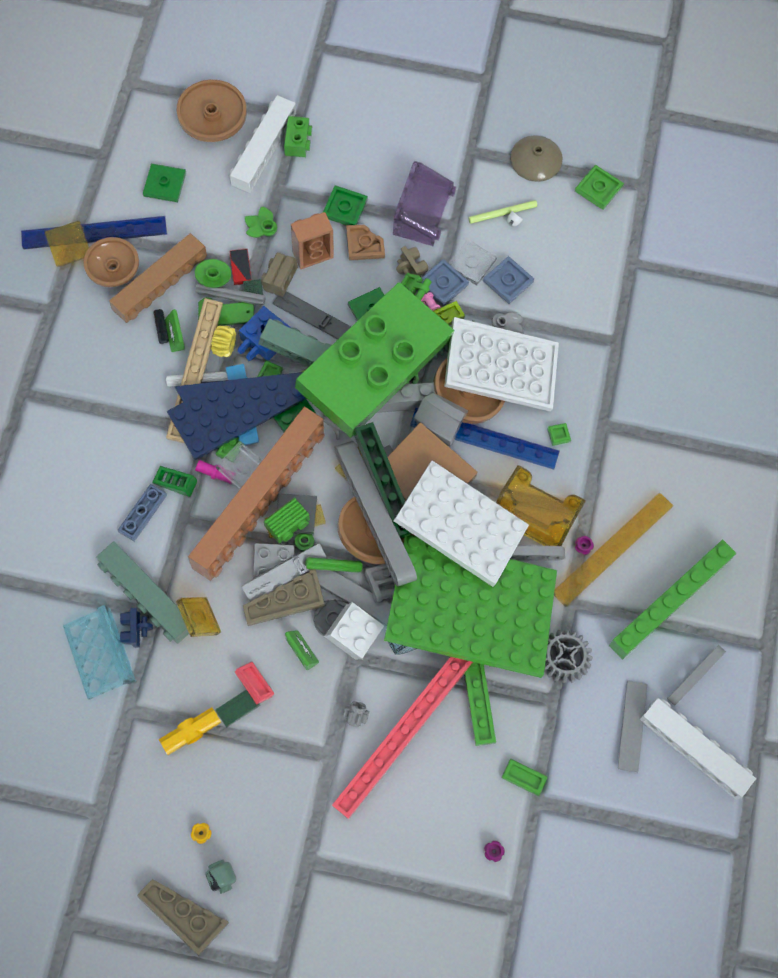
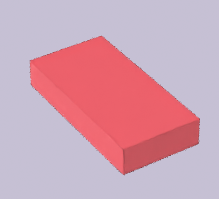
[235,662,274,704]

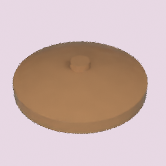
[177,79,247,142]
[433,358,505,424]
[337,497,415,564]

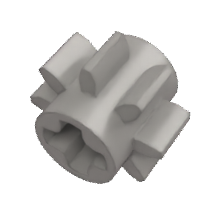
[343,701,370,727]

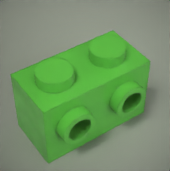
[284,116,313,158]

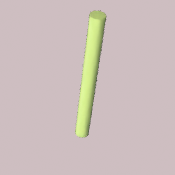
[468,200,537,224]

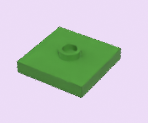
[575,165,624,210]

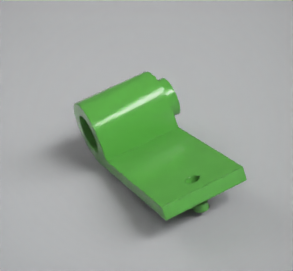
[198,297,254,326]

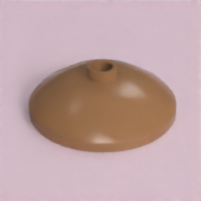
[84,237,139,287]

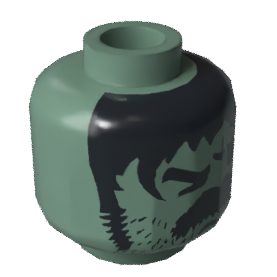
[205,860,236,894]

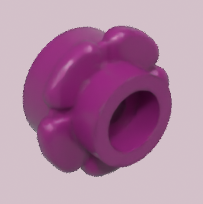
[575,536,594,555]
[484,841,505,862]

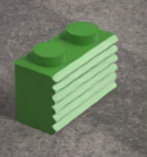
[264,498,310,543]

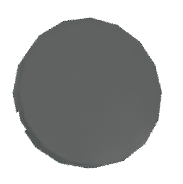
[314,599,346,636]

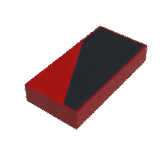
[230,249,252,285]

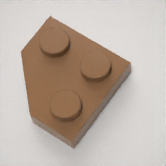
[346,225,385,261]

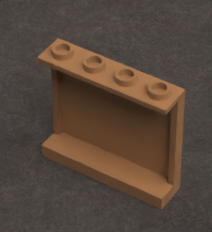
[388,422,478,502]

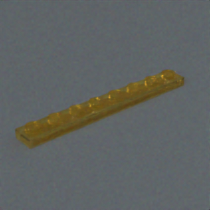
[554,493,674,607]

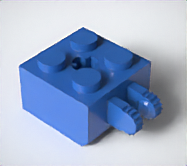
[238,306,291,361]

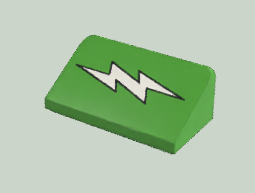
[165,309,185,352]
[285,630,319,670]

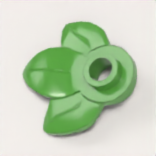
[245,207,277,238]

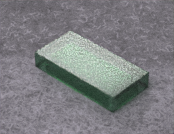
[215,690,261,728]

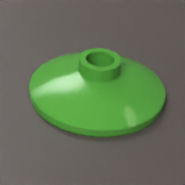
[195,259,231,288]

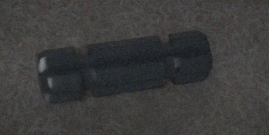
[153,309,169,344]

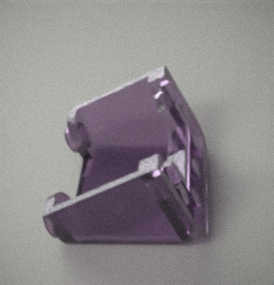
[393,161,457,246]

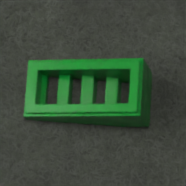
[152,466,197,497]

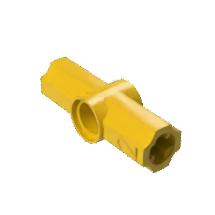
[158,707,221,755]

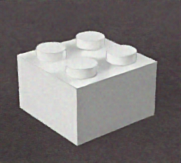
[324,602,384,660]

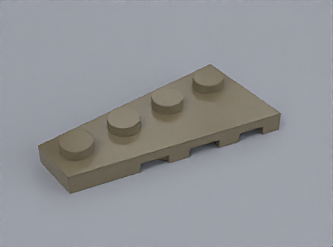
[243,569,325,626]
[137,879,229,956]

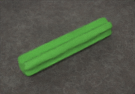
[305,557,363,572]

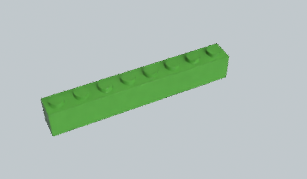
[609,539,737,660]

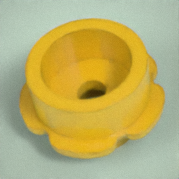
[191,823,212,844]

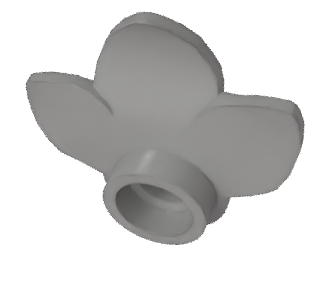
[492,312,524,334]

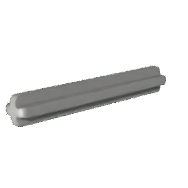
[195,283,266,306]

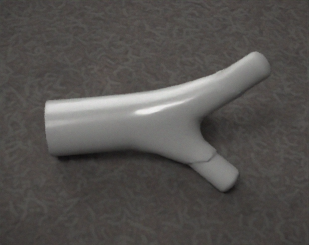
[324,416,342,440]

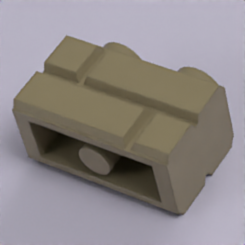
[261,252,298,297]

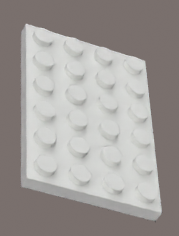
[444,317,559,411]
[394,461,529,587]

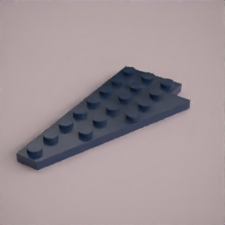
[167,372,307,461]

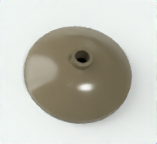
[510,135,563,182]

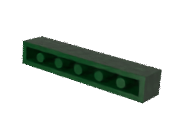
[354,422,413,539]

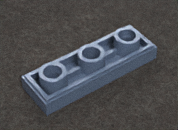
[118,484,167,542]

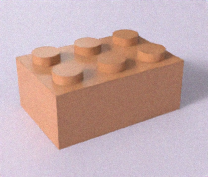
[291,212,334,270]

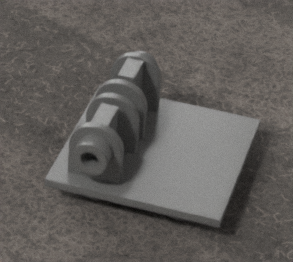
[253,543,295,583]

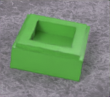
[547,423,571,446]

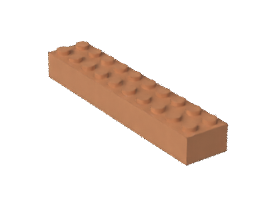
[188,406,325,581]

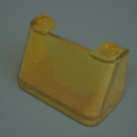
[496,465,586,546]

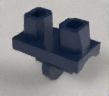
[120,608,153,648]

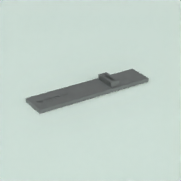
[273,291,351,339]

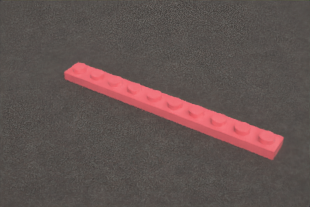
[332,657,473,819]

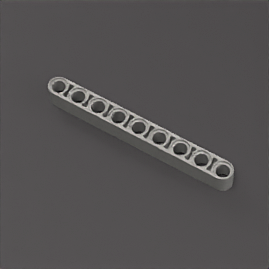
[334,441,417,587]

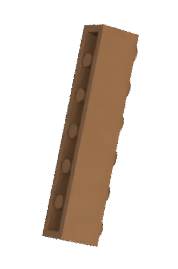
[109,233,207,323]

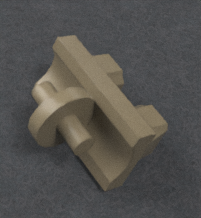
[396,246,428,277]

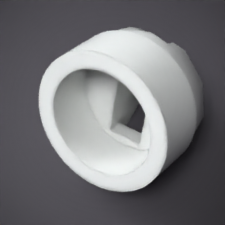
[507,211,523,227]

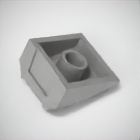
[414,393,469,447]

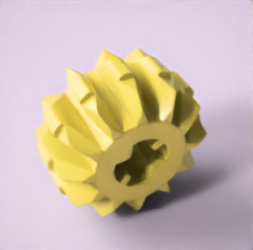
[211,326,236,357]

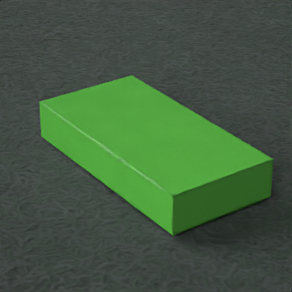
[501,758,547,796]

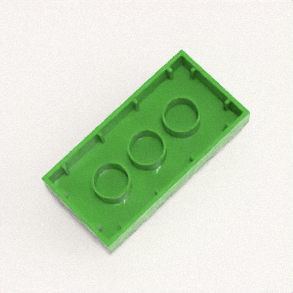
[295,282,455,438]

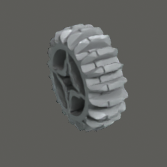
[544,629,593,683]

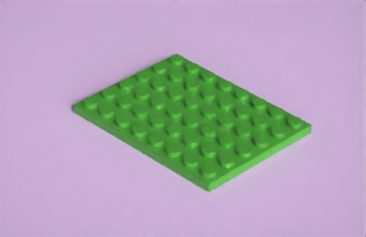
[384,535,557,678]

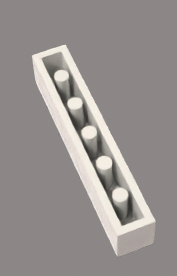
[229,95,296,193]
[640,698,756,800]

